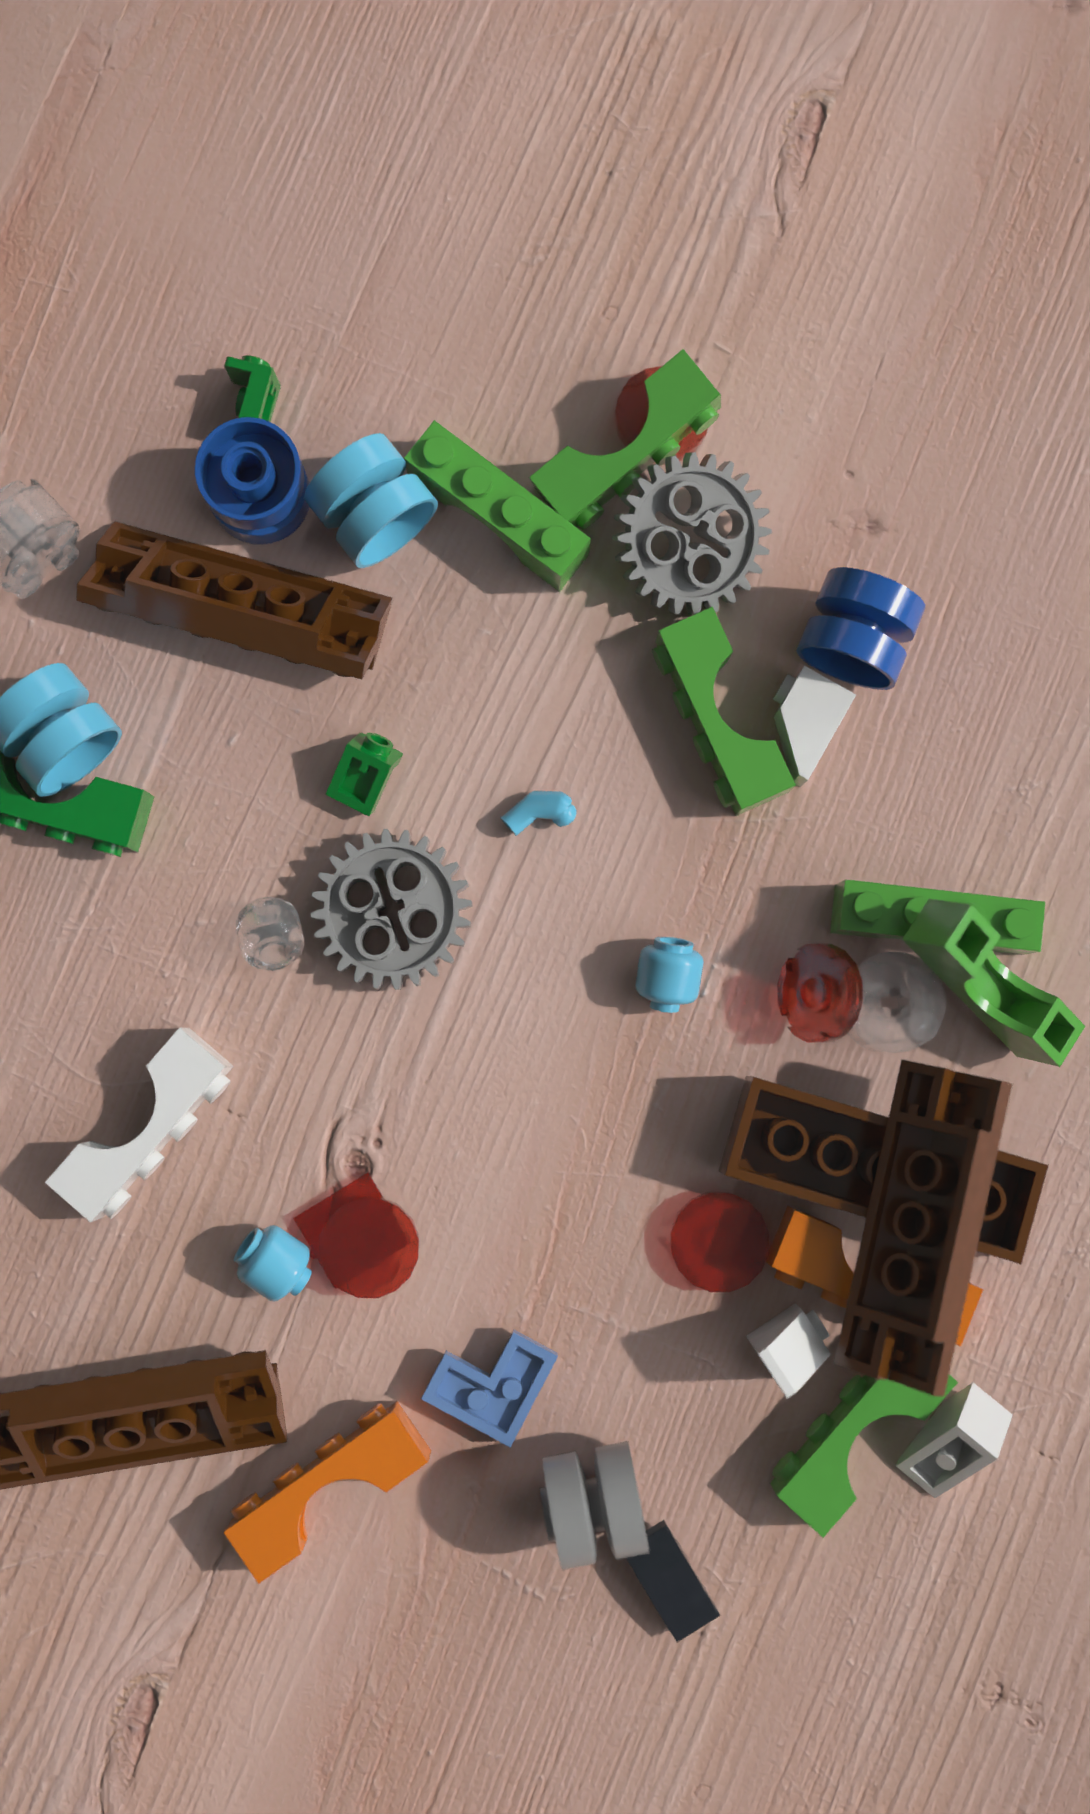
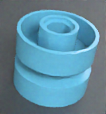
[304,433,438,568]
[0,663,122,797]

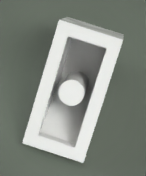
[773,665,856,787]
[746,1303,831,1398]
[896,1382,1013,1498]

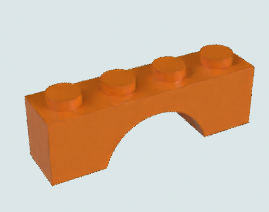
[765,1206,983,1347]
[224,1401,431,1584]

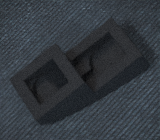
[627,1520,720,1642]

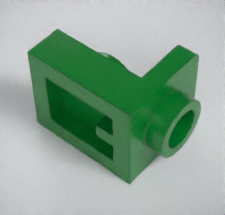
[224,355,281,422]
[325,733,403,816]

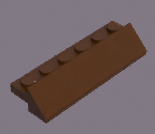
[76,521,393,680]
[834,1059,1012,1397]
[0,1350,287,1490]

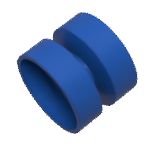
[195,417,310,545]
[796,567,926,690]

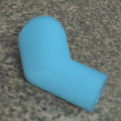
[501,791,577,836]

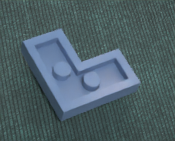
[421,1329,558,1448]

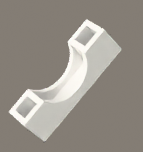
[45,1027,234,1223]

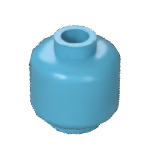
[635,937,704,1013]
[234,1225,312,1302]

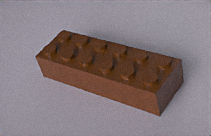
[719,1076,1049,1264]

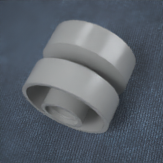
[540,1441,649,1570]

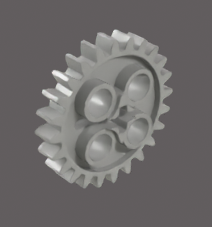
[612,452,772,615]
[310,829,473,990]

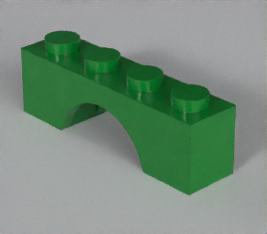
[0,751,154,857]

